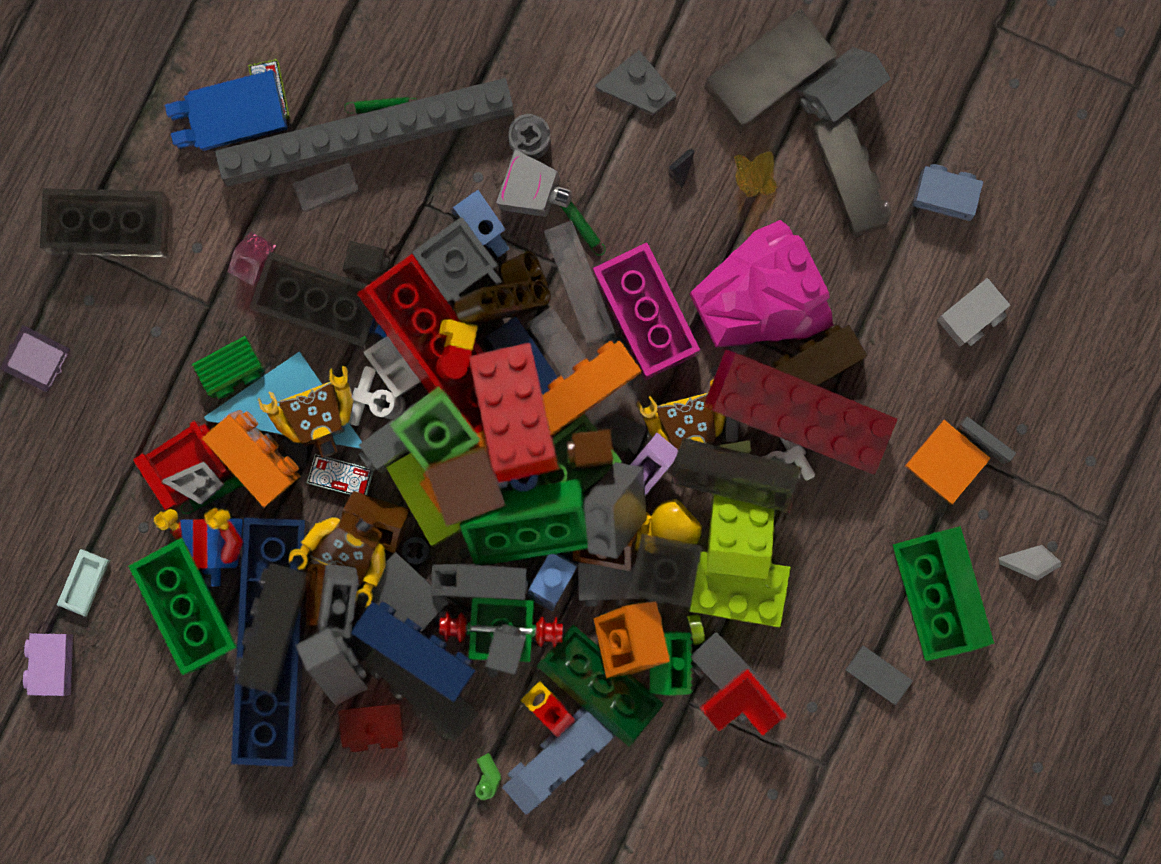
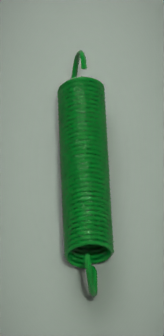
[344,96,419,114]
[560,200,606,256]
[181,476,244,514]

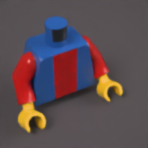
[154,508,243,586]

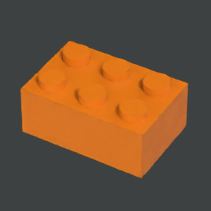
[202,409,301,507]

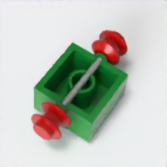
[439,597,563,662]

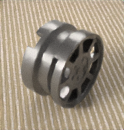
[509,114,551,159]

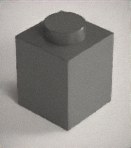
[485,624,526,674]

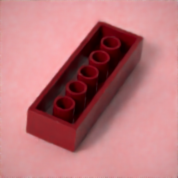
[703,350,898,475]

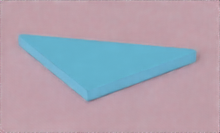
[204,352,362,449]

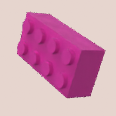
[593,242,700,380]

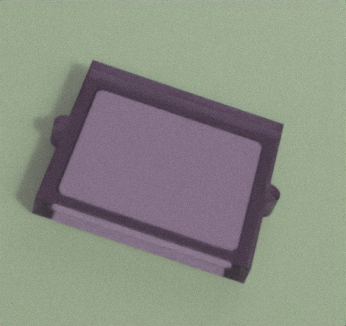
[0,325,70,392]

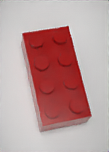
[469,343,559,483]

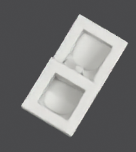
[363,336,421,399]

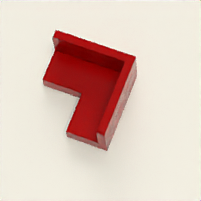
[699,668,788,736]

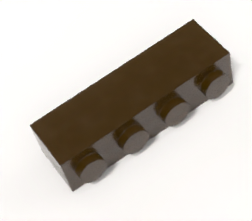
[772,324,868,386]

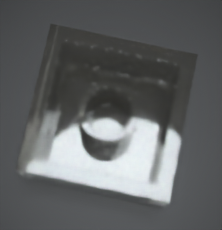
[628,534,702,608]

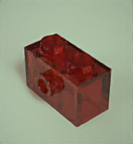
[338,703,405,753]

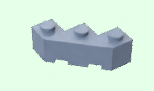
[502,707,616,814]

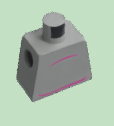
[496,150,572,216]

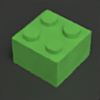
[390,387,480,471]

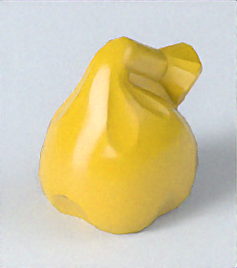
[641,499,702,557]

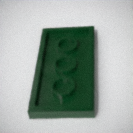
[537,625,664,747]

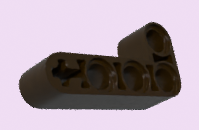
[455,251,551,324]

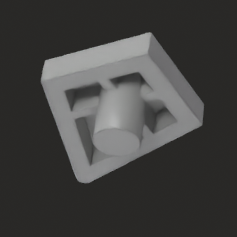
[162,462,224,505]
[999,545,1061,581]

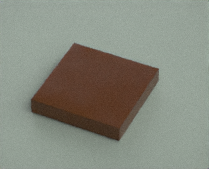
[425,446,505,526]

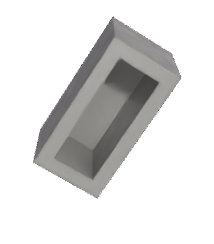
[937,278,1011,347]

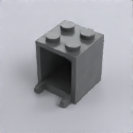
[412,217,502,310]

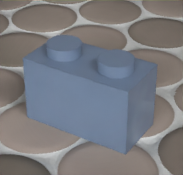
[912,164,983,221]

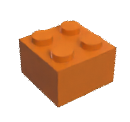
[593,601,670,678]

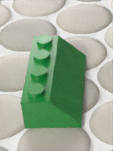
[460,479,588,566]
[893,526,994,661]
[128,538,237,675]

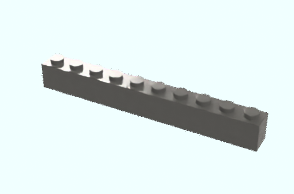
[215,78,514,187]

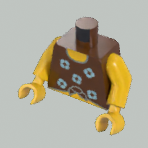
[258,366,354,458]
[636,379,726,467]
[289,511,386,607]

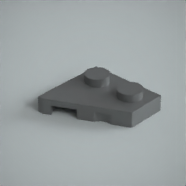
[595,50,676,116]

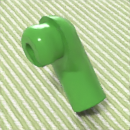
[475,753,501,800]

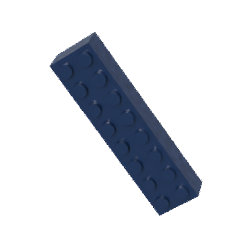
[231,518,309,767]

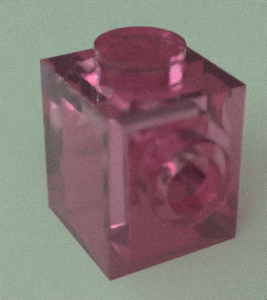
[227,232,276,286]

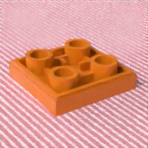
[905,420,991,505]

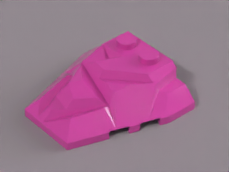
[689,220,834,347]

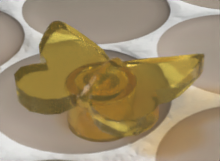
[734,151,777,198]

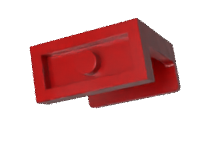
[133,420,231,511]

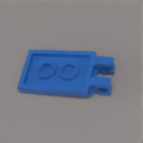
[165,70,288,151]

